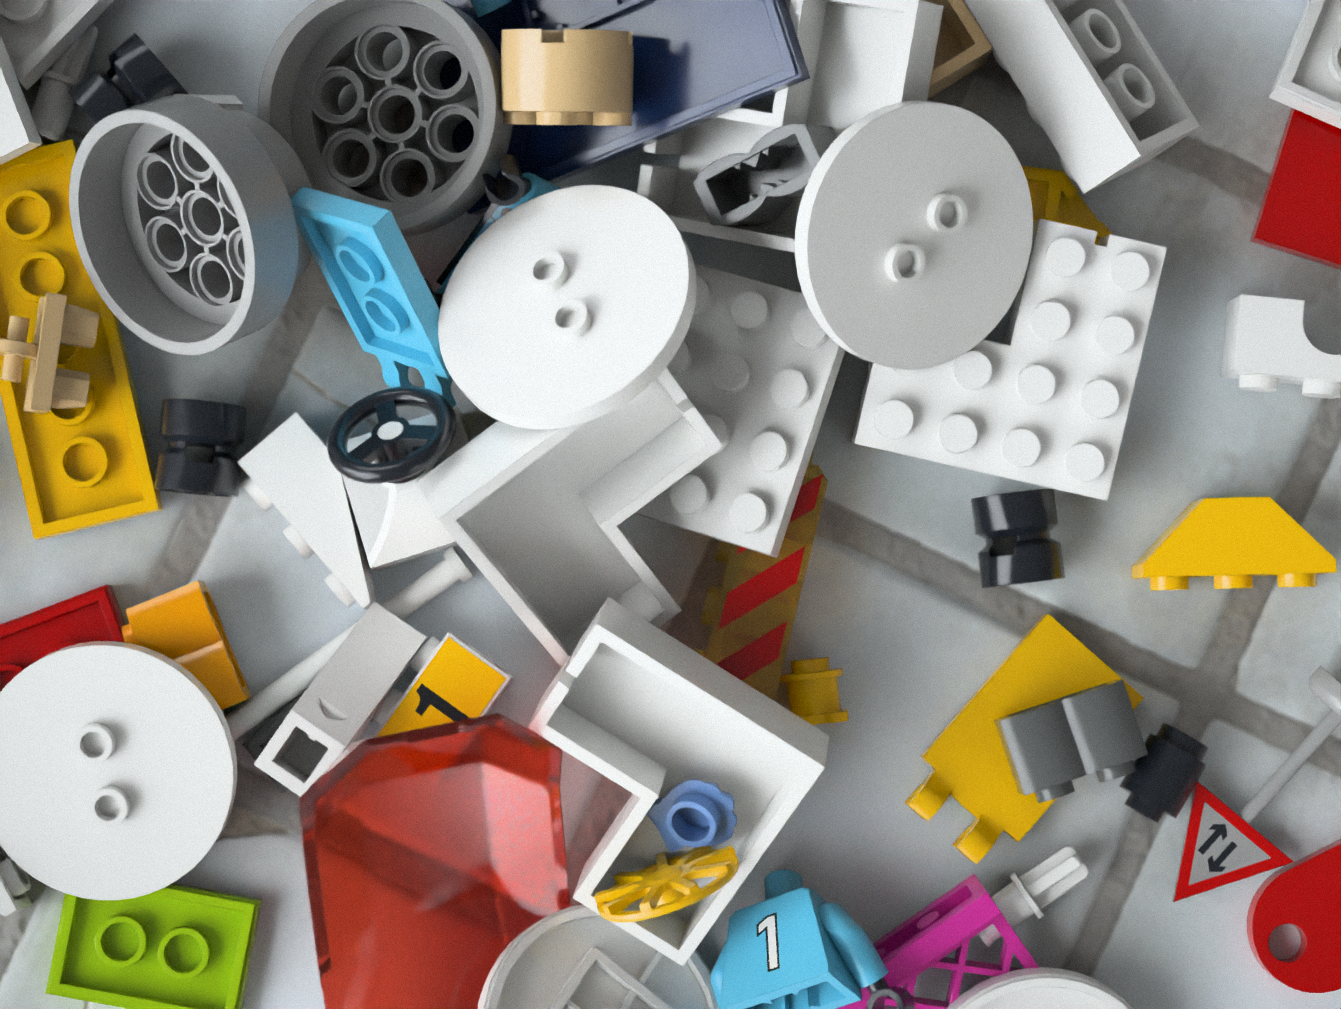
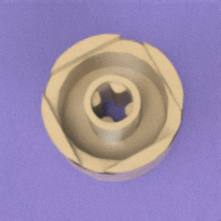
[501,29,634,126]

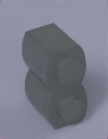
[693,123,837,226]
[994,680,1148,803]

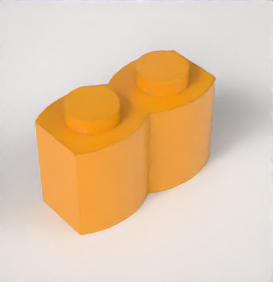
[121,580,252,710]

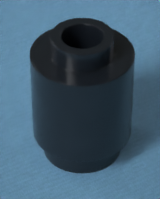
[1120,723,1209,823]

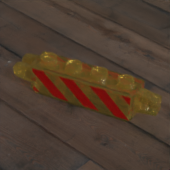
[693,451,828,701]

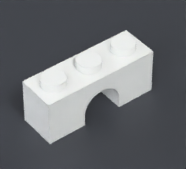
[1221,294,1341,398]

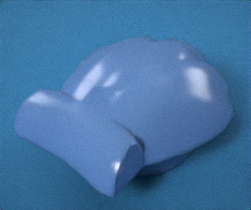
[646,779,737,853]

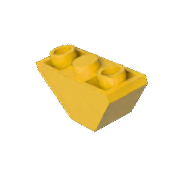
[1131,497,1337,591]

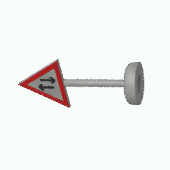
[1172,665,1341,902]

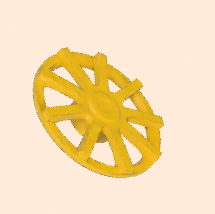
[594,845,739,922]

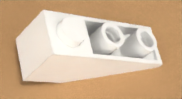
[237,412,377,609]
[253,601,428,802]

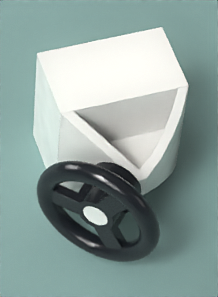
[327,386,471,570]

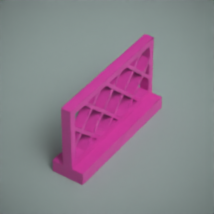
[836,874,1040,1009]

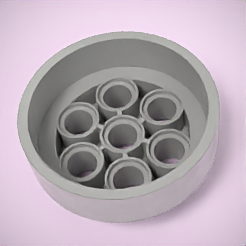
[258,0,513,237]
[69,95,313,355]

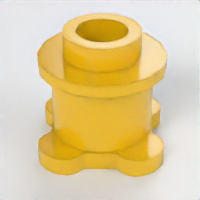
[779,657,849,725]

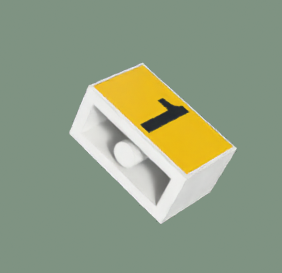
[372,632,514,783]

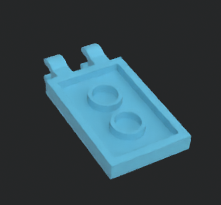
[290,186,456,407]

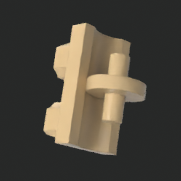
[0,292,99,414]

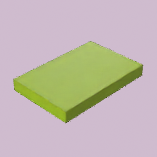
[45,883,263,1009]

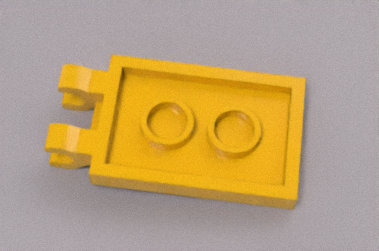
[904,613,1144,864]

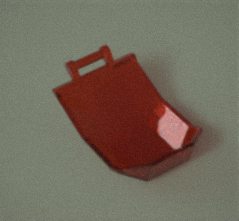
[299,713,571,1009]

